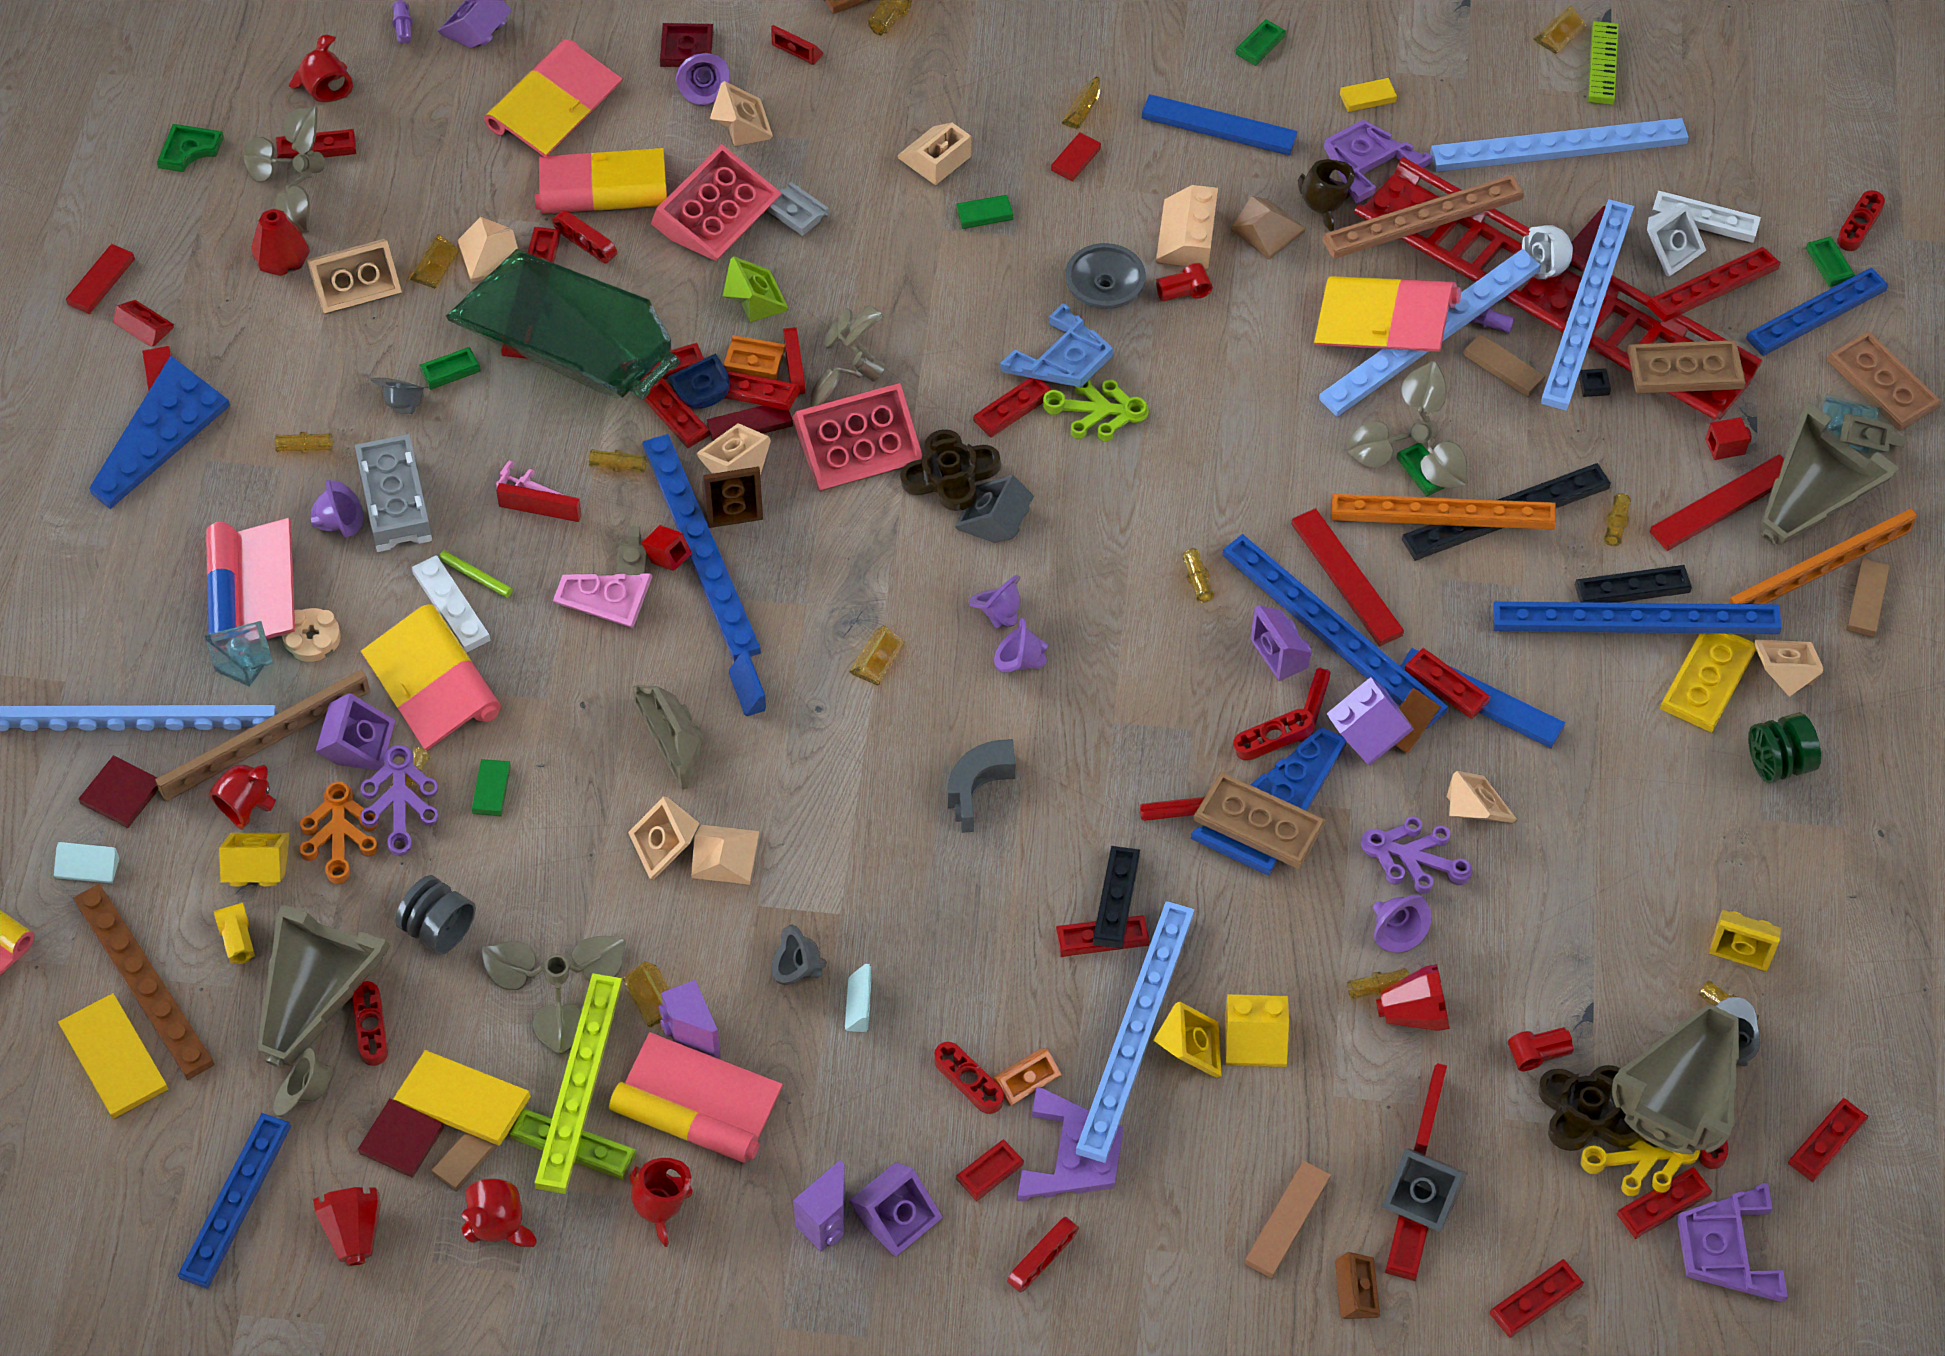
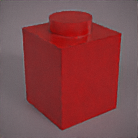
[1705,417,1752,460]
[641,525,692,571]

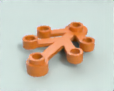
[300,782,378,884]

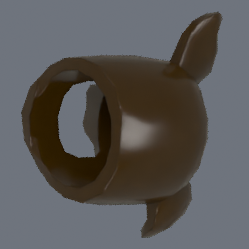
[1298,159,1355,232]

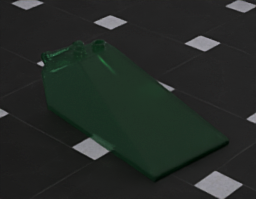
[446,249,680,399]

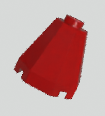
[251,209,310,276]
[1376,964,1450,1031]
[313,1187,381,1266]

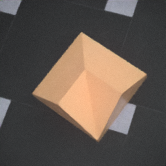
[710,81,773,146]
[458,217,523,283]
[697,423,771,475]
[1754,639,1823,697]
[1446,771,1517,823]
[628,796,699,880]
[691,825,759,885]

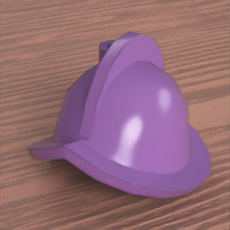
[676,53,730,105]
[311,480,364,537]
[969,575,1021,628]
[994,618,1049,673]
[1373,894,1431,953]

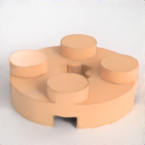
[282,608,341,662]

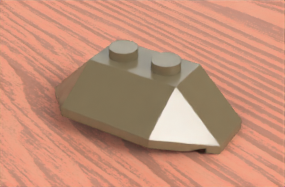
[632,685,704,790]

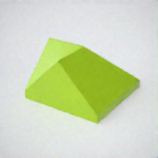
[723,256,789,322]

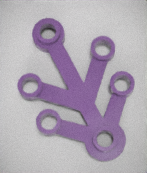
[360,745,438,856]
[1361,816,1472,894]

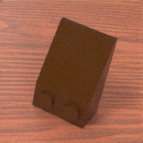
[702,466,763,528]

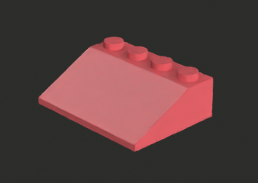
[651,144,782,261]
[792,383,922,491]

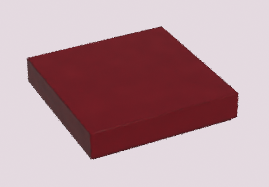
[660,23,714,67]
[78,755,159,828]
[358,1098,444,1178]

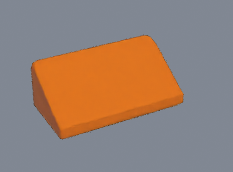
[992,1048,1062,1105]

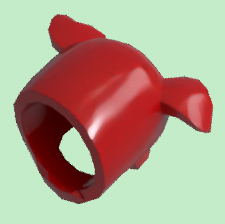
[288,35,353,102]
[209,764,276,830]
[630,1157,693,1247]
[461,1179,537,1247]

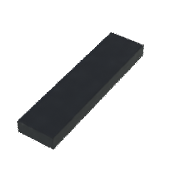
[1575,565,1692,603]
[1093,846,1140,949]

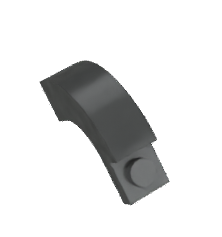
[948,739,1016,833]

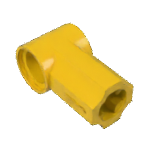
[214,902,255,964]

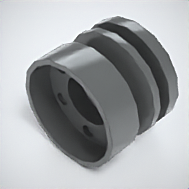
[395,875,476,955]

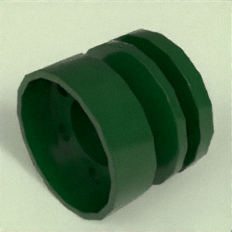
[1748,712,1821,783]

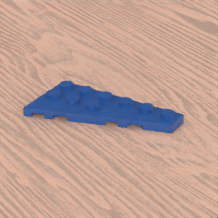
[89,356,230,509]
[1190,727,1347,876]

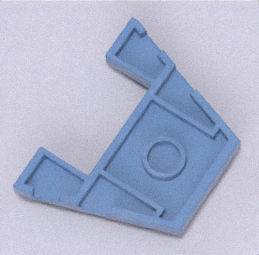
[1000,303,1113,387]

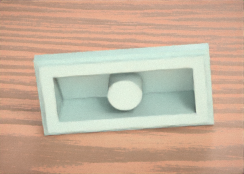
[54,842,120,884]
[845,964,872,1032]

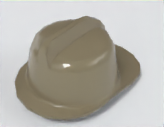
[273,1048,333,1116]

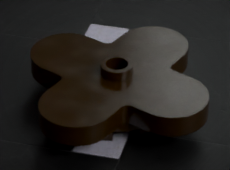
[900,429,1001,511]
[1538,1065,1640,1151]

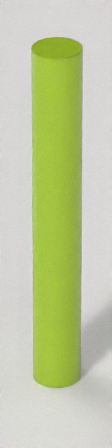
[439,550,513,598]

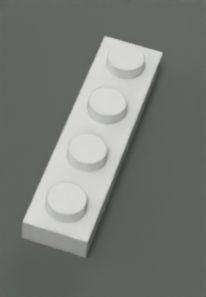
[1651,191,1761,243]
[412,555,490,653]

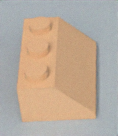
[1156,185,1218,269]
[307,239,402,313]

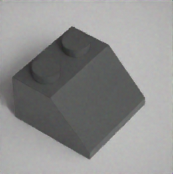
[955,475,1034,543]
[1382,1149,1468,1232]

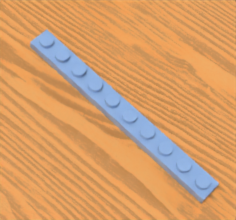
[1430,118,1689,172]
[1541,199,1634,411]
[1319,249,1541,417]
[0,705,278,731]
[1076,901,1195,1163]

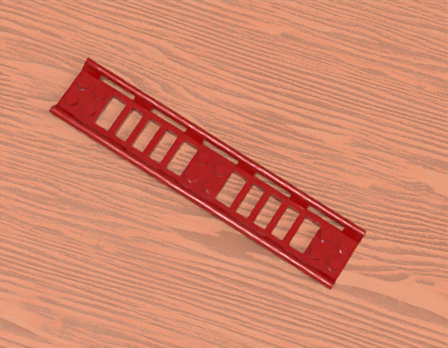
[1354,157,1763,420]

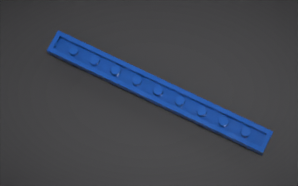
[642,434,761,662]
[1222,534,1448,729]
[1493,601,1781,634]

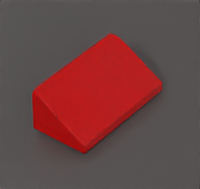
[771,25,823,65]
[113,300,174,347]

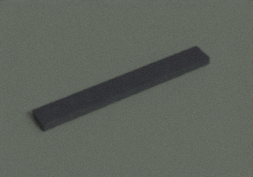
[1402,463,1611,561]

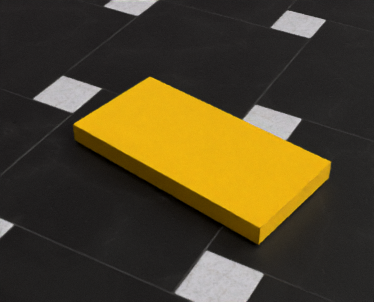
[1659,633,1757,733]
[58,993,169,1119]
[393,1050,531,1146]

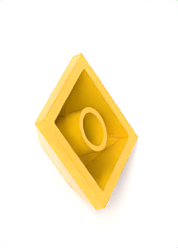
[1153,1002,1222,1078]

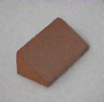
[1395,688,1441,754]
[1335,1252,1380,1319]

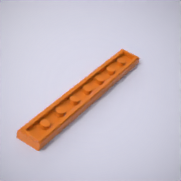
[1331,494,1556,530]
[1728,508,1917,604]

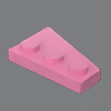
[553,574,653,628]

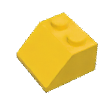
[219,833,289,887]
[1709,910,1781,972]
[1225,994,1289,1067]

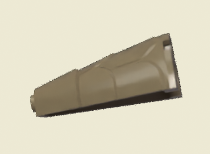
[1760,402,1899,545]
[258,904,390,1068]
[1612,1004,1739,1154]

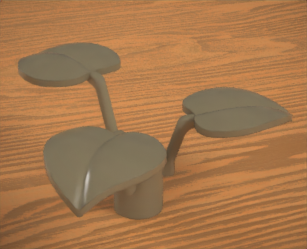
[244,107,325,232]
[810,305,885,407]
[1347,361,1468,488]
[482,936,626,1054]

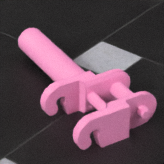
[496,460,564,495]

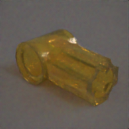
[868,0,912,36]

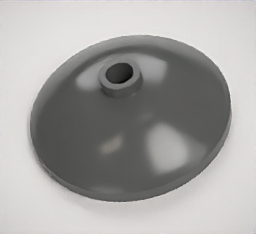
[1066,243,1146,309]

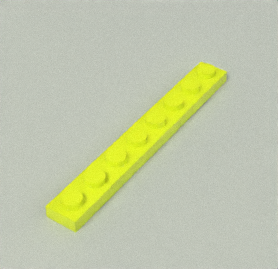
[535,973,622,1194]

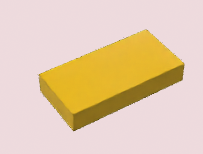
[1340,78,1397,112]

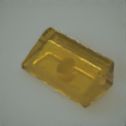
[1533,5,1587,54]
[1062,76,1100,130]
[408,234,460,289]
[849,625,905,685]
[623,961,670,1027]

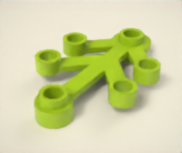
[1043,379,1149,441]

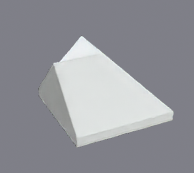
[1647,204,1706,277]

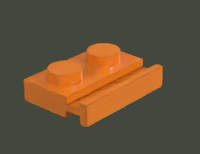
[723,335,785,380]

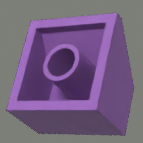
[438,0,512,48]
[1250,605,1312,681]
[1327,677,1414,766]
[315,693,395,770]
[658,980,721,1059]
[793,1160,846,1251]
[849,1162,943,1256]

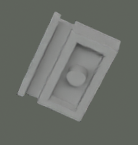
[766,182,829,236]

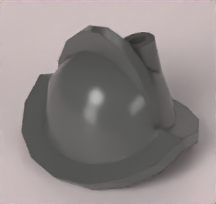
[772,924,827,985]

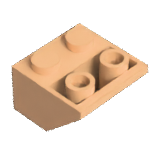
[898,122,971,185]

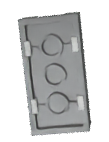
[355,434,432,552]

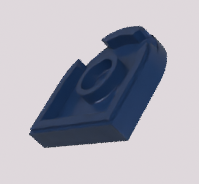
[668,353,731,408]

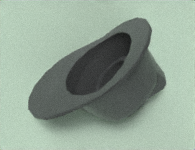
[371,377,429,414]
[1716,997,1760,1067]

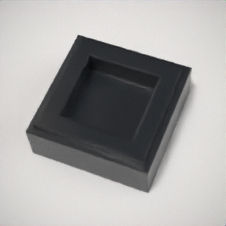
[1579,368,1611,397]

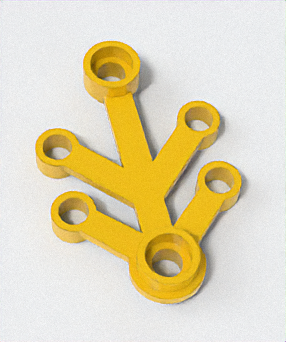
[1581,1136,1700,1196]

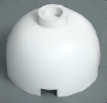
[1522,225,1573,279]

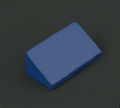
[729,650,766,716]

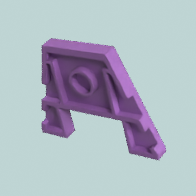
[1324,120,1433,203]
[1018,1087,1124,1201]
[1677,1183,1788,1302]

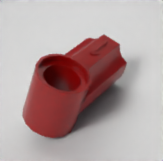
[1156,263,1213,302]
[1507,1027,1574,1071]

